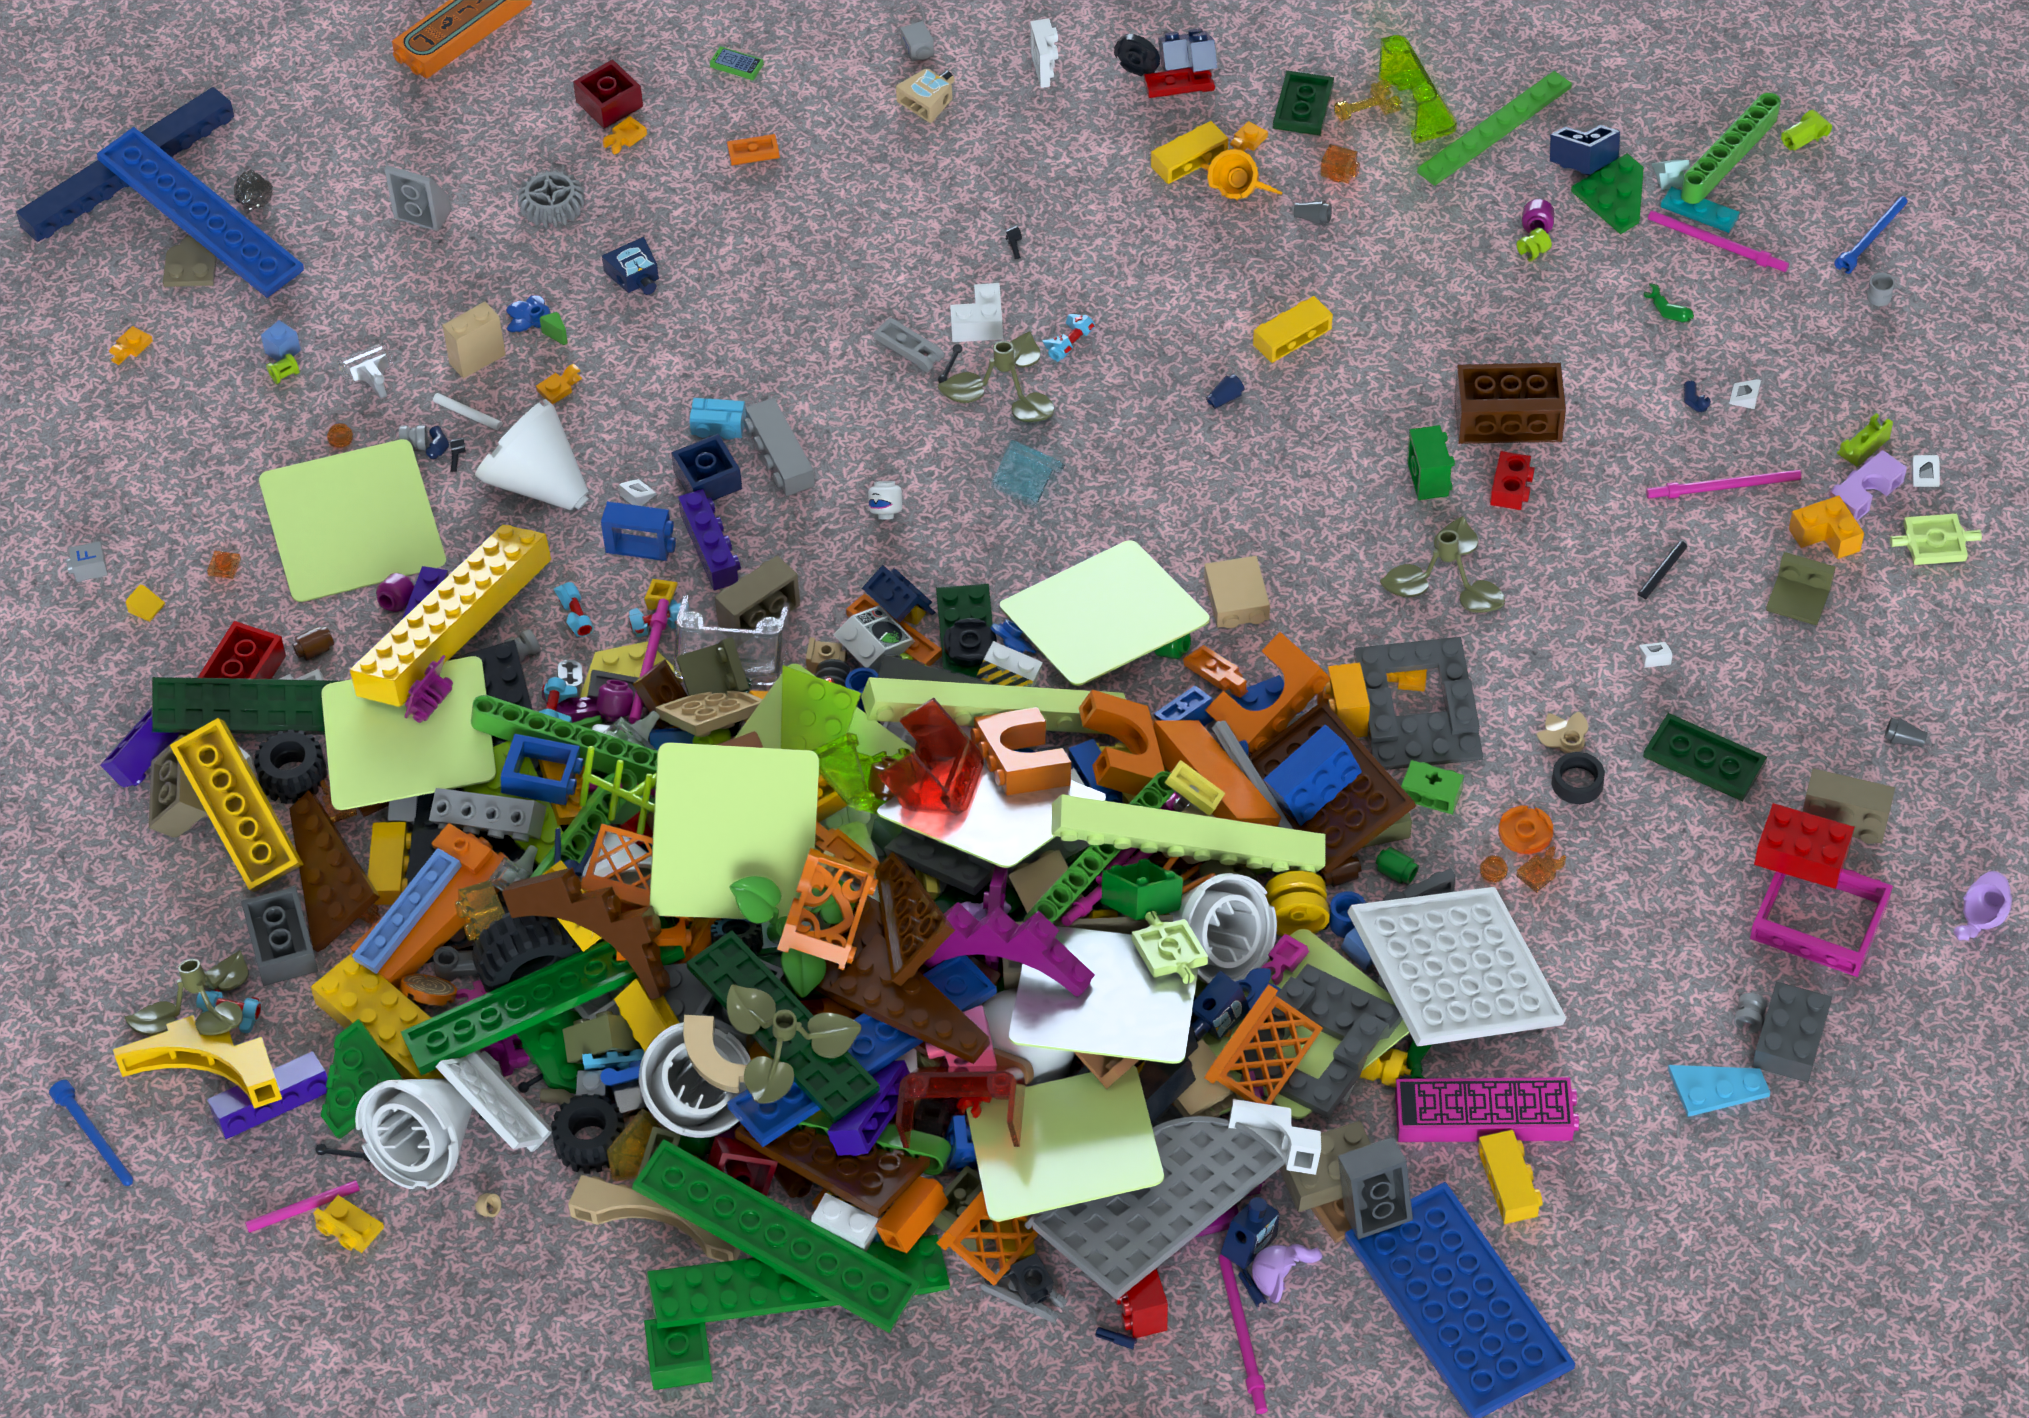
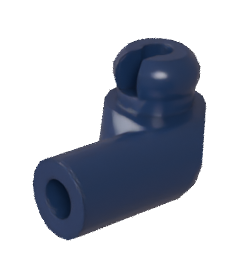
[1684,381,1711,412]
[426,426,449,460]

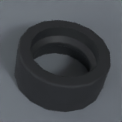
[1551,752,1605,805]

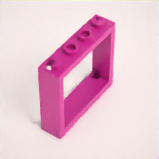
[1750,868,1893,977]

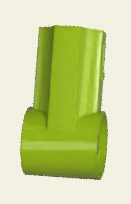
[1781,109,1832,151]

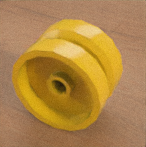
[1265,871,1330,936]

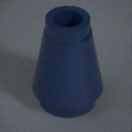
[1206,374,1245,409]

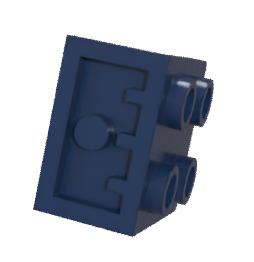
[862,565,936,623]

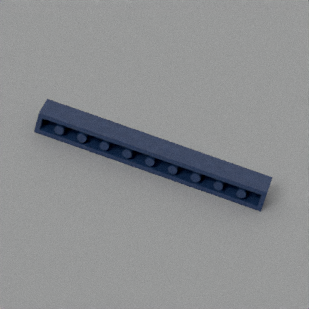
[16,87,234,242]

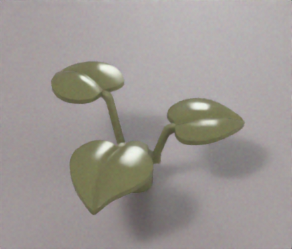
[938,331,1054,422]
[1380,516,1505,613]
[124,950,249,1036]
[727,984,861,1104]

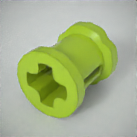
[266,353,300,384]

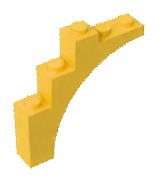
[113,1015,282,1109]

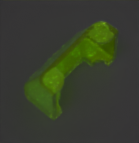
[1378,35,1457,144]
[812,732,918,815]

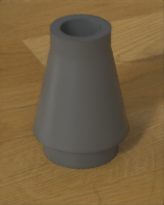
[1294,200,1332,225]
[1884,717,1928,748]

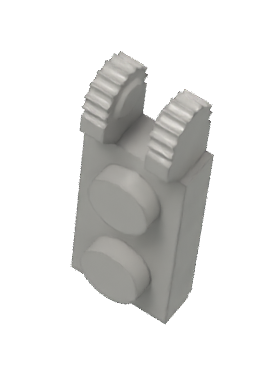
[981,1262,1067,1323]

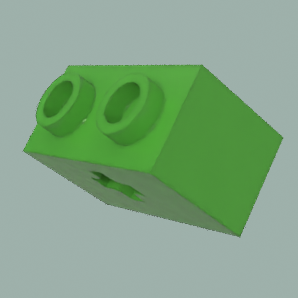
[1401,760,1464,815]

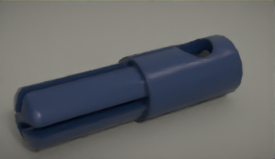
[1238,1270,1267,1307]
[1095,1327,1137,1350]

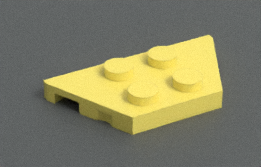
[580,641,683,697]

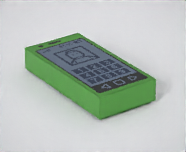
[710,46,764,80]

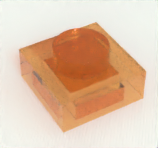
[207,551,241,579]

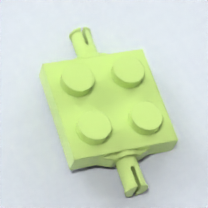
[1890,514,1982,565]
[1132,911,1208,984]

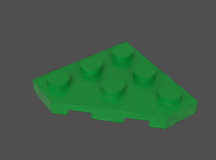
[1571,153,1644,235]
[516,1010,584,1094]
[321,1019,404,1139]

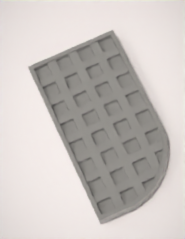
[1033,1116,1285,1300]

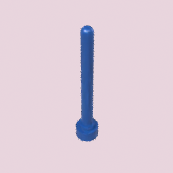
[1834,196,1908,274]
[49,1080,133,1186]

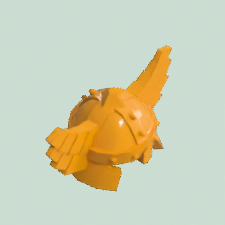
[1200,149,1283,201]

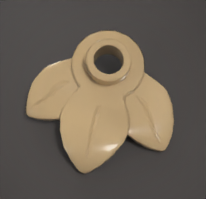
[1537,712,1588,753]

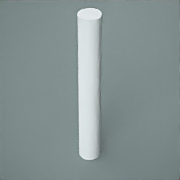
[433,393,502,430]

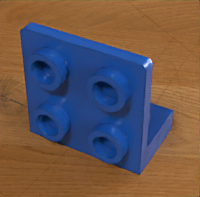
[944,1115,978,1172]

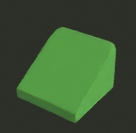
[540,312,568,345]

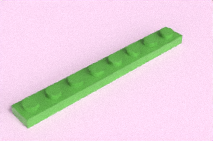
[1417,71,1572,186]

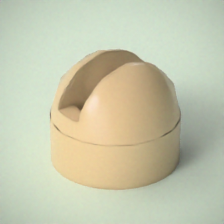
[475,1193,501,1217]

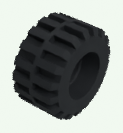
[254,730,327,804]
[551,1094,627,1174]

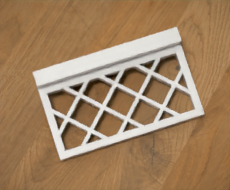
[436,1051,552,1152]

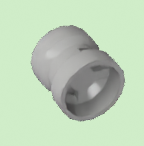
[1867,272,1895,306]
[399,425,428,451]
[504,629,541,662]
[1734,993,1767,1032]

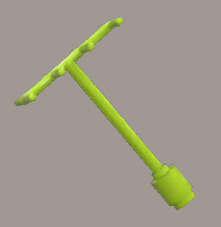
[579,728,731,834]

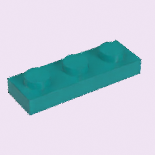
[1661,186,1740,233]

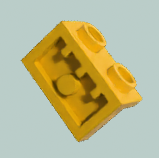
[313,1195,384,1253]

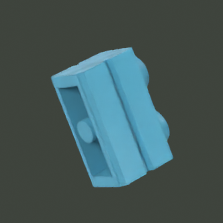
[689,398,746,440]

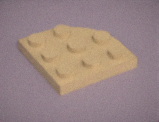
[655,691,763,737]

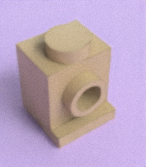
[806,637,847,674]

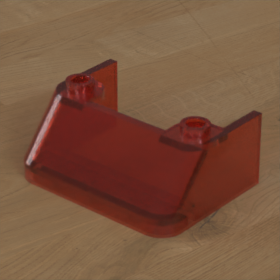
[878,698,984,816]
[895,1066,1026,1148]

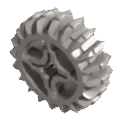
[517,169,585,228]

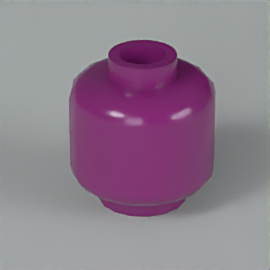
[1522,199,1555,234]
[376,573,414,612]
[596,680,634,722]

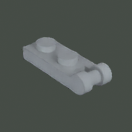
[874,317,945,373]

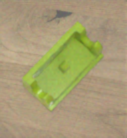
[1837,413,1893,467]

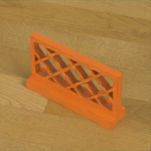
[581,824,694,922]
[1204,984,1323,1105]
[937,1190,1039,1286]

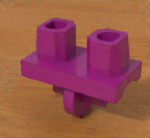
[479,1034,530,1077]

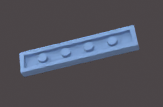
[352,848,462,974]

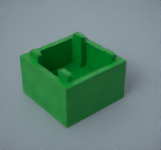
[1407,425,1455,501]
[1101,858,1183,920]
[644,1319,713,1390]

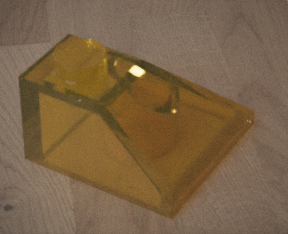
[607,1108,663,1181]

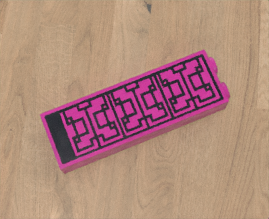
[1395,1077,1579,1142]

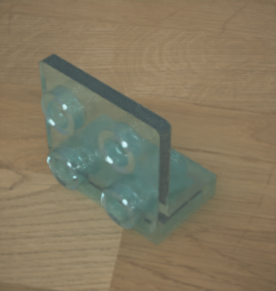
[991,440,1065,506]

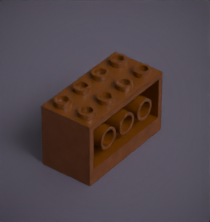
[1454,362,1566,444]

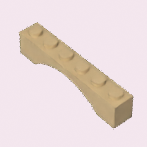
[568,1175,741,1262]

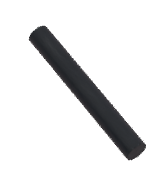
[1637,541,1687,599]

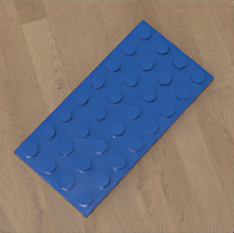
[1345,1182,1575,1418]

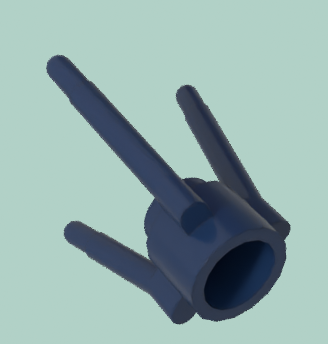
[554,828,600,879]

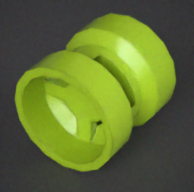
[1516,228,1552,262]

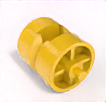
[1360,1048,1411,1088]

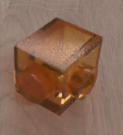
[1321,144,1360,184]

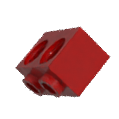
[1490,451,1535,510]

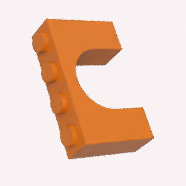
[1205,632,1331,754]
[1079,690,1165,796]
[970,707,1071,795]
[812,1176,949,1253]

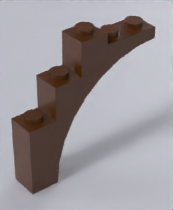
[502,867,671,1000]

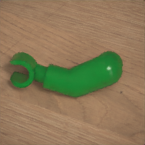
[1644,283,1694,323]
[1406,1040,1432,1079]

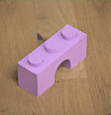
[1829,450,1907,521]

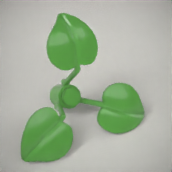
[729,876,855,998]

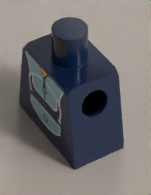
[602,237,659,295]
[1191,970,1250,1041]
[1221,1197,1280,1269]

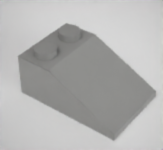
[384,165,451,231]

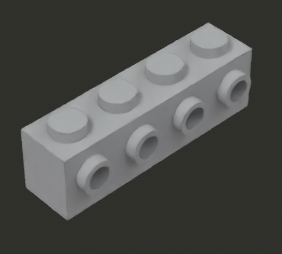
[743,398,815,496]
[429,788,546,842]

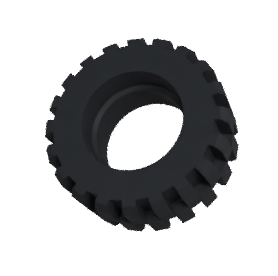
[472,912,582,993]

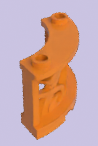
[777,848,878,970]

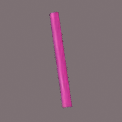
[245,1180,360,1233]

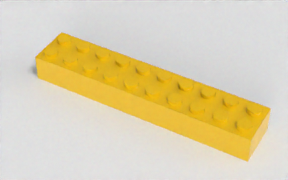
[350,524,552,707]

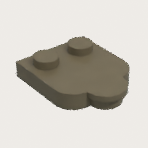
[163,236,217,287]

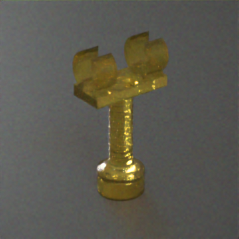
[1334,80,1403,122]

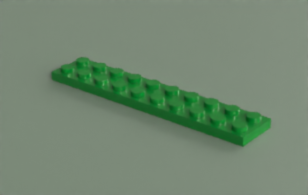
[401,916,685,1076]
[632,1139,920,1333]
[646,1234,950,1329]

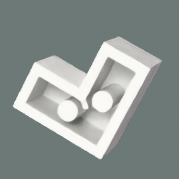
[950,283,1003,342]

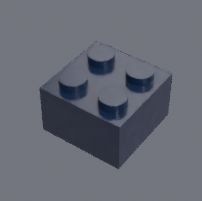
[671,434,742,501]

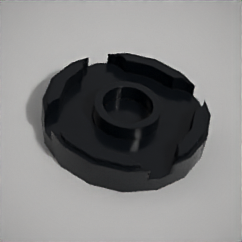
[1114,34,1160,76]
[943,618,997,666]

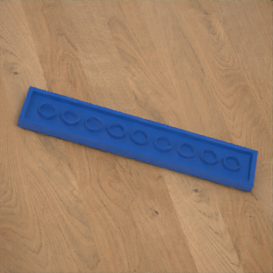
[97,127,304,298]
[727,955,997,1147]

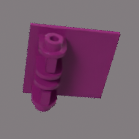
[404,655,453,723]

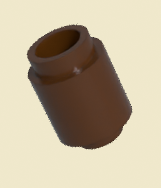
[292,626,334,661]
[1319,856,1362,887]
[774,1163,813,1198]

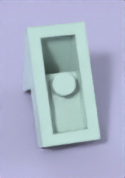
[1652,160,1690,190]

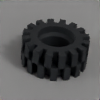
[710,918,764,955]

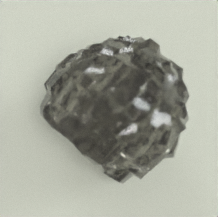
[234,169,273,210]

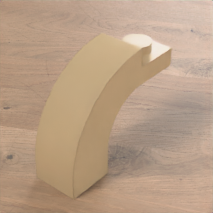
[683,1015,747,1093]

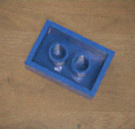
[1263,724,1362,826]

